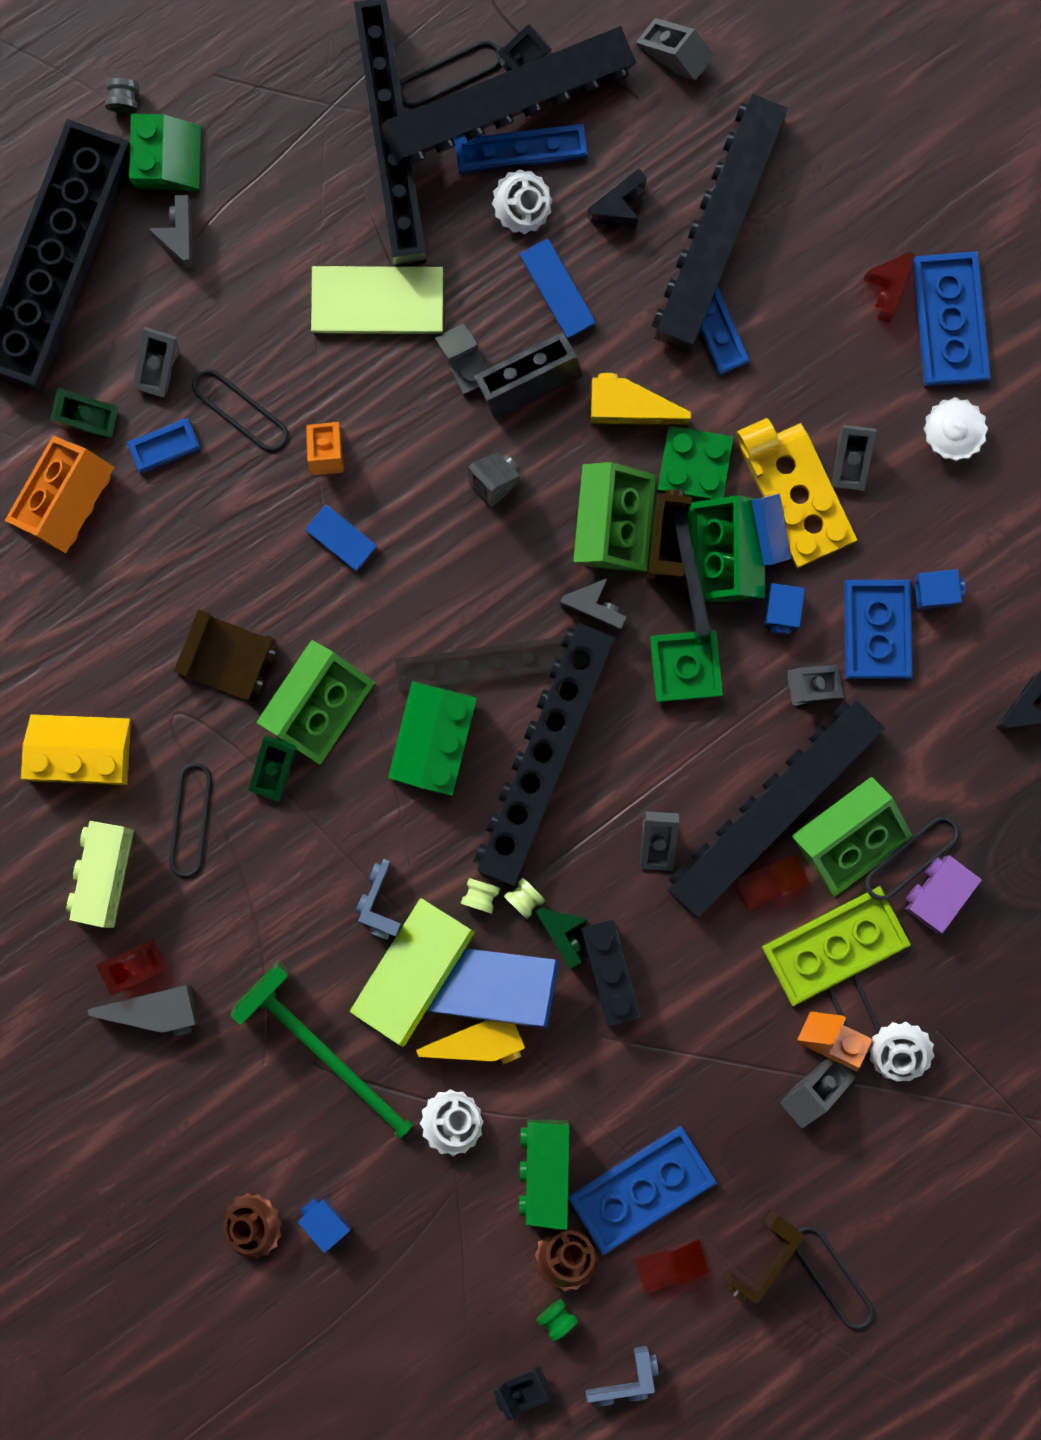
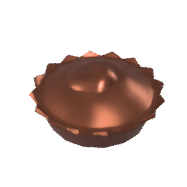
[223,1193,282,1259]
[535,1224,598,1291]

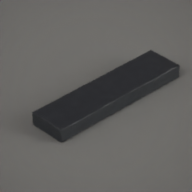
[671,509,711,645]

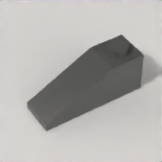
[468,452,520,508]
[87,984,199,1037]

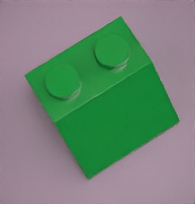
[129,114,202,191]

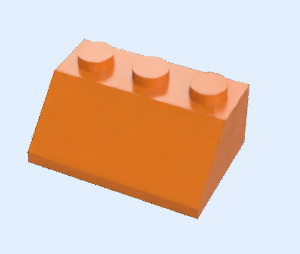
[5,435,115,553]

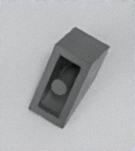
[636,18,715,80]
[780,1057,856,1128]

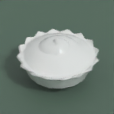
[492,169,552,234]
[924,397,988,461]
[869,1022,934,1082]
[420,1089,483,1156]

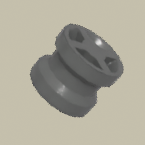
[105,78,139,114]

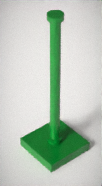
[231,960,413,1139]

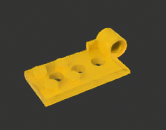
[736,418,857,569]

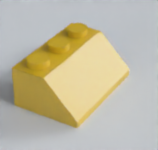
[21,715,131,785]

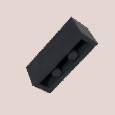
[474,332,583,420]
[580,919,640,1026]

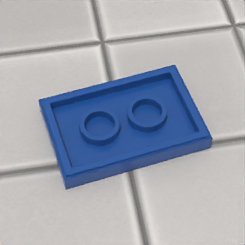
[843,580,912,679]

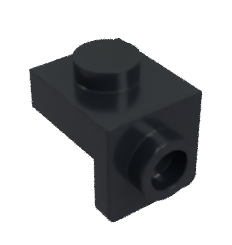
[497,24,552,71]
[494,1366,554,1421]

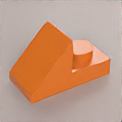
[306,422,344,476]
[796,1012,872,1072]

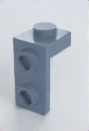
[355,859,402,940]
[585,1346,659,1406]

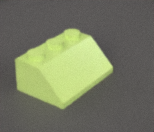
[66,821,134,928]

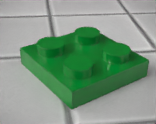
[657,426,733,500]
[650,630,723,703]

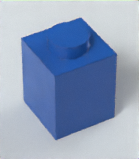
[913,569,966,610]
[763,583,805,635]
[298,1196,352,1253]

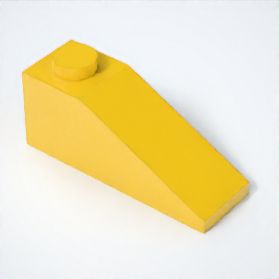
[590,373,691,425]
[416,1020,525,1064]

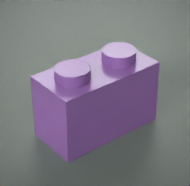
[905,855,982,933]

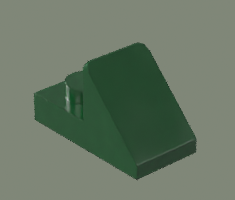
[50,388,118,439]
[248,735,298,802]
[535,908,587,969]

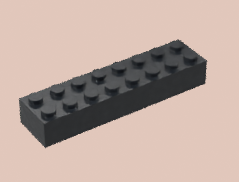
[0,119,130,394]

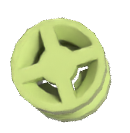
[504,877,546,919]
[461,878,500,914]

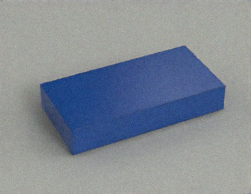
[127,418,201,474]
[752,494,792,565]
[305,504,377,572]

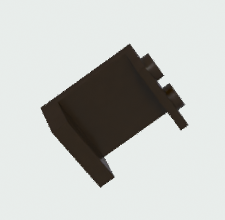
[647,489,692,586]
[174,609,278,702]
[723,1209,805,1304]

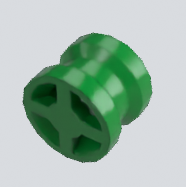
[536,1299,579,1342]

